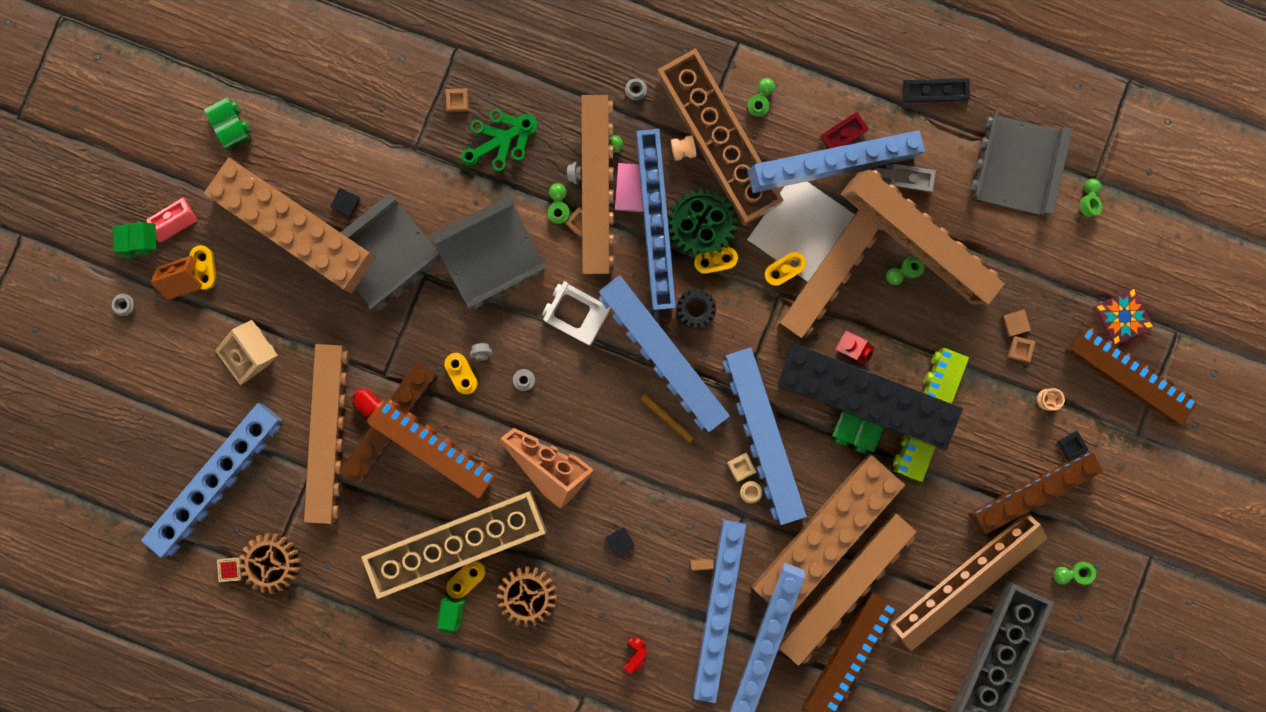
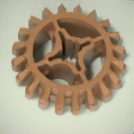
[239,533,301,594]
[497,566,557,627]

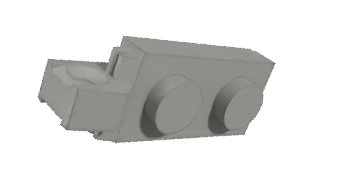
[873,164,936,193]

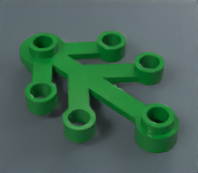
[461,109,537,172]

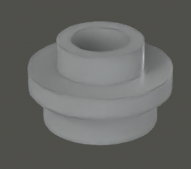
[625,79,647,101]
[567,162,582,184]
[112,294,135,316]
[470,343,492,361]
[513,369,535,391]

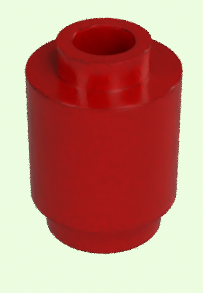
[351,388,380,418]

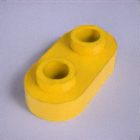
[189,246,216,290]
[694,247,738,274]
[765,252,806,286]
[445,353,478,395]
[446,561,486,599]

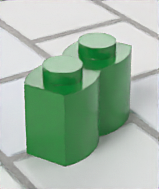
[204,97,252,151]
[112,222,156,258]
[831,411,883,455]
[436,596,466,634]

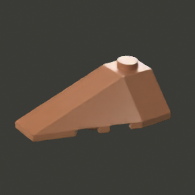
[499,428,594,509]

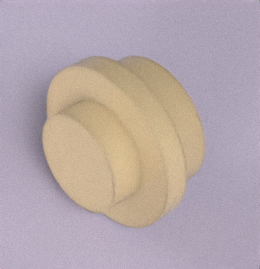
[740,481,762,503]

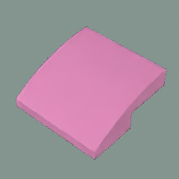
[615,163,643,212]

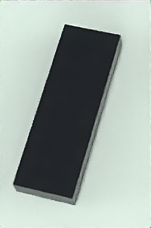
[903,78,970,103]

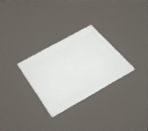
[747,182,855,282]

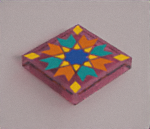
[1093,287,1154,344]

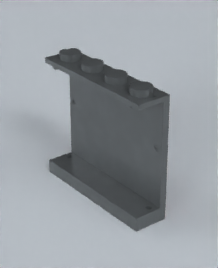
[970,111,1073,217]
[341,193,442,312]
[430,195,547,309]

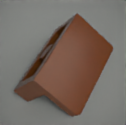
[150,255,202,300]

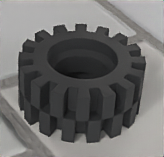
[676,288,716,329]

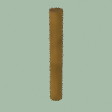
[640,393,695,443]

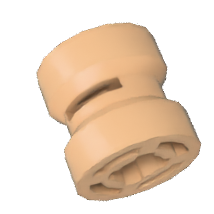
[671,135,696,161]
[1036,388,1065,411]

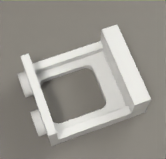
[542,281,611,346]

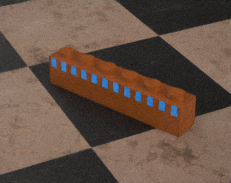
[367,399,494,498]

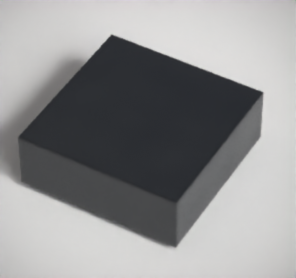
[330,187,360,217]
[1056,431,1089,461]
[605,527,635,557]

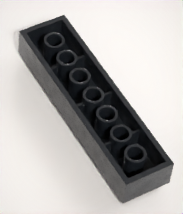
[777,343,963,451]

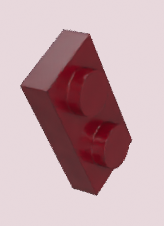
[820,112,869,149]

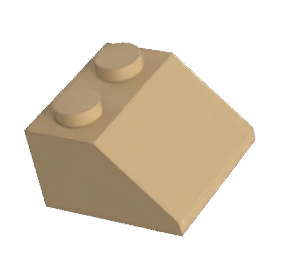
[215,320,278,385]

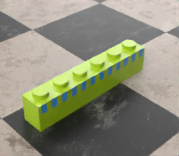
[893,348,969,482]

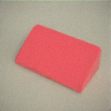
[146,197,197,242]

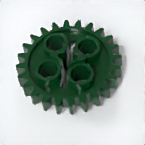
[667,188,738,259]

